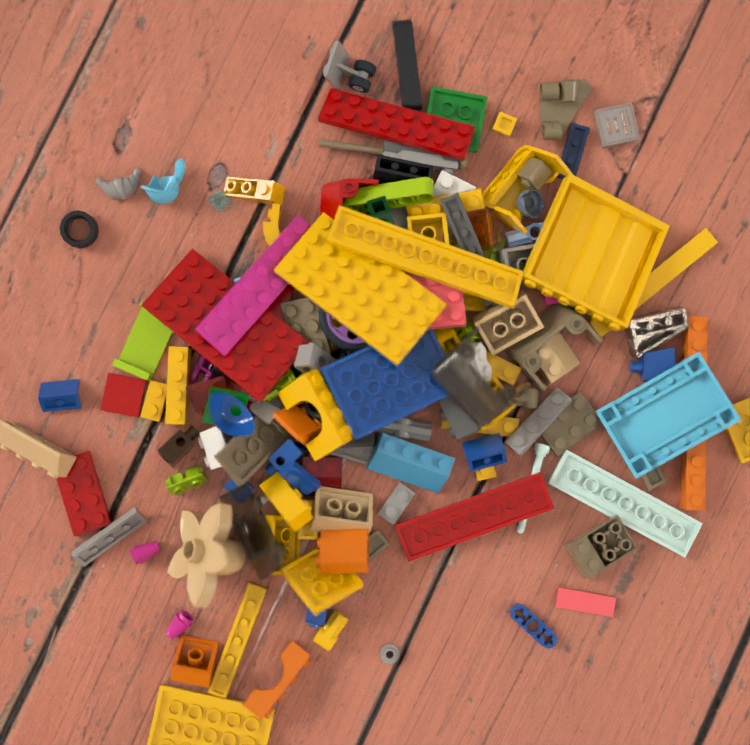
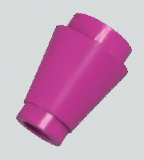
[130,541,161,564]
[165,610,193,639]

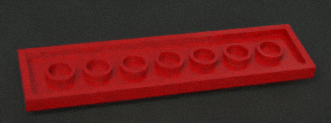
[318,88,475,161]
[395,472,554,562]

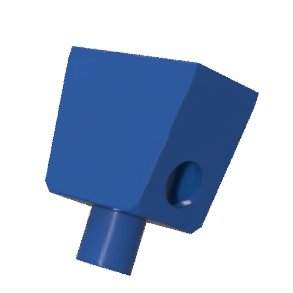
[629,348,675,382]
[265,436,308,476]

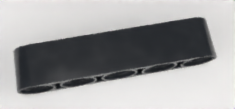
[392,19,422,110]

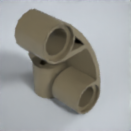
[540,79,592,141]

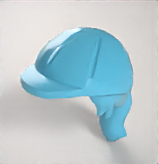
[141,158,186,205]

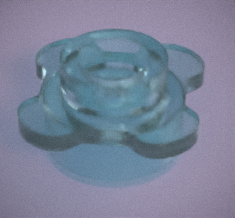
[208,189,231,212]

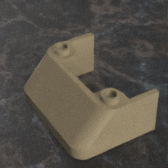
[506,303,603,392]

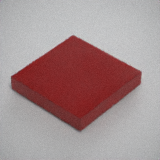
[101,373,147,417]

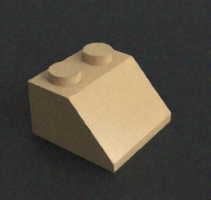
[536,332,580,384]

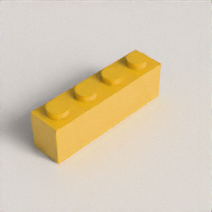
[165,346,192,425]

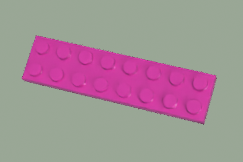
[194,215,311,356]

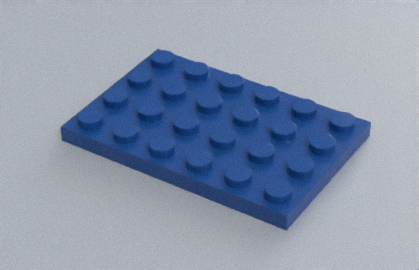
[321,330,462,440]

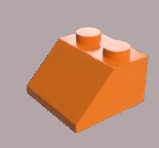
[272,406,322,447]
[171,635,219,688]

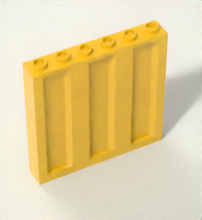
[522,174,670,331]

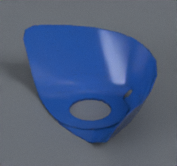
[209,393,255,436]

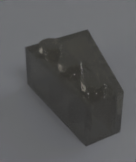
[625,306,689,359]

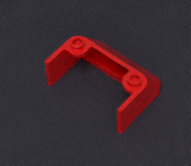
[320,178,378,220]

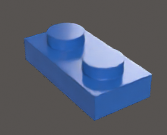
[279,461,321,496]

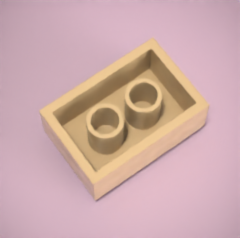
[473,289,544,355]

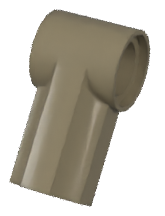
[504,388,539,409]

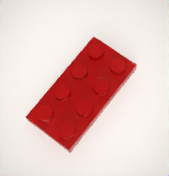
[56,451,112,537]

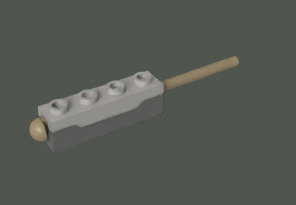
[319,139,468,175]

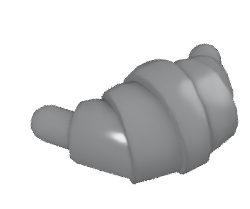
[96,168,141,200]

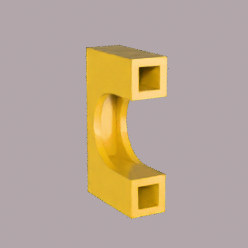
[278,368,354,461]

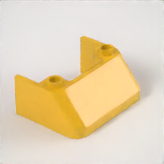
[483,145,573,234]

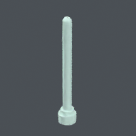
[517,442,550,534]

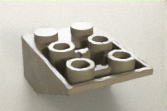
[563,515,637,579]

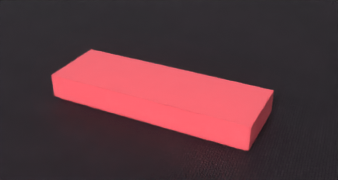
[555,587,616,617]

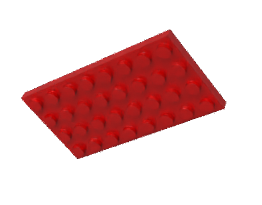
[141,249,310,403]

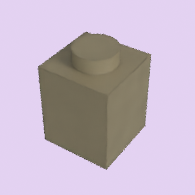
[517,157,552,190]

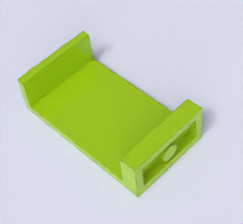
[112,302,173,381]

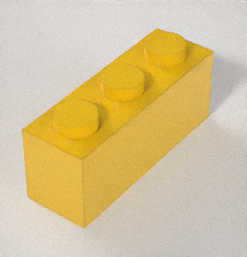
[259,472,313,532]

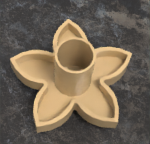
[167,503,246,608]

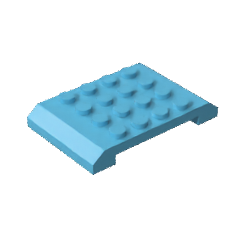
[596,352,741,479]

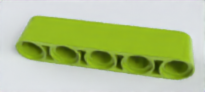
[343,177,434,213]

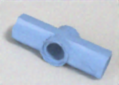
[504,222,544,248]

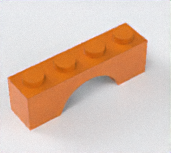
[243,640,311,720]

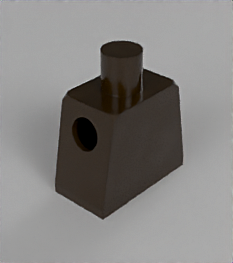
[157,425,200,468]

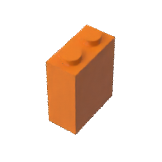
[316,528,370,574]

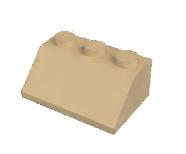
[310,486,373,533]

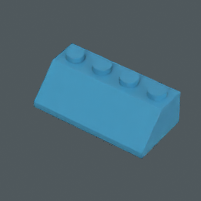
[366,432,455,493]

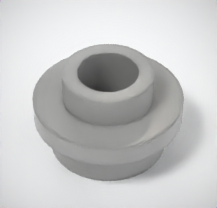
[380,644,400,664]

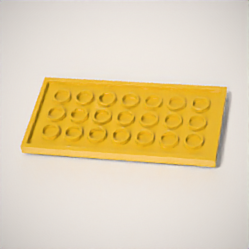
[274,212,447,366]

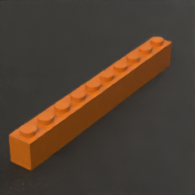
[680,316,708,511]

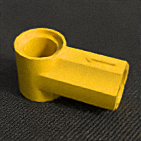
[312,610,349,652]

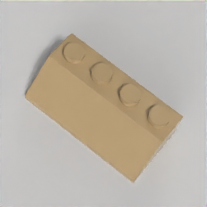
[0,419,77,479]

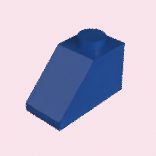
[305,606,328,628]

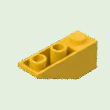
[223,177,286,206]

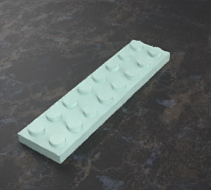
[548,450,703,558]

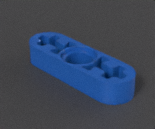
[510,603,557,648]

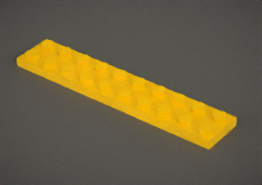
[326,205,524,309]

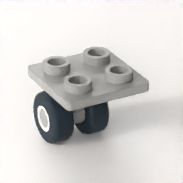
[323,40,377,93]

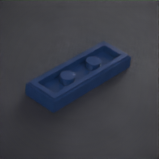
[556,123,590,180]

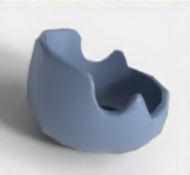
[517,189,545,218]

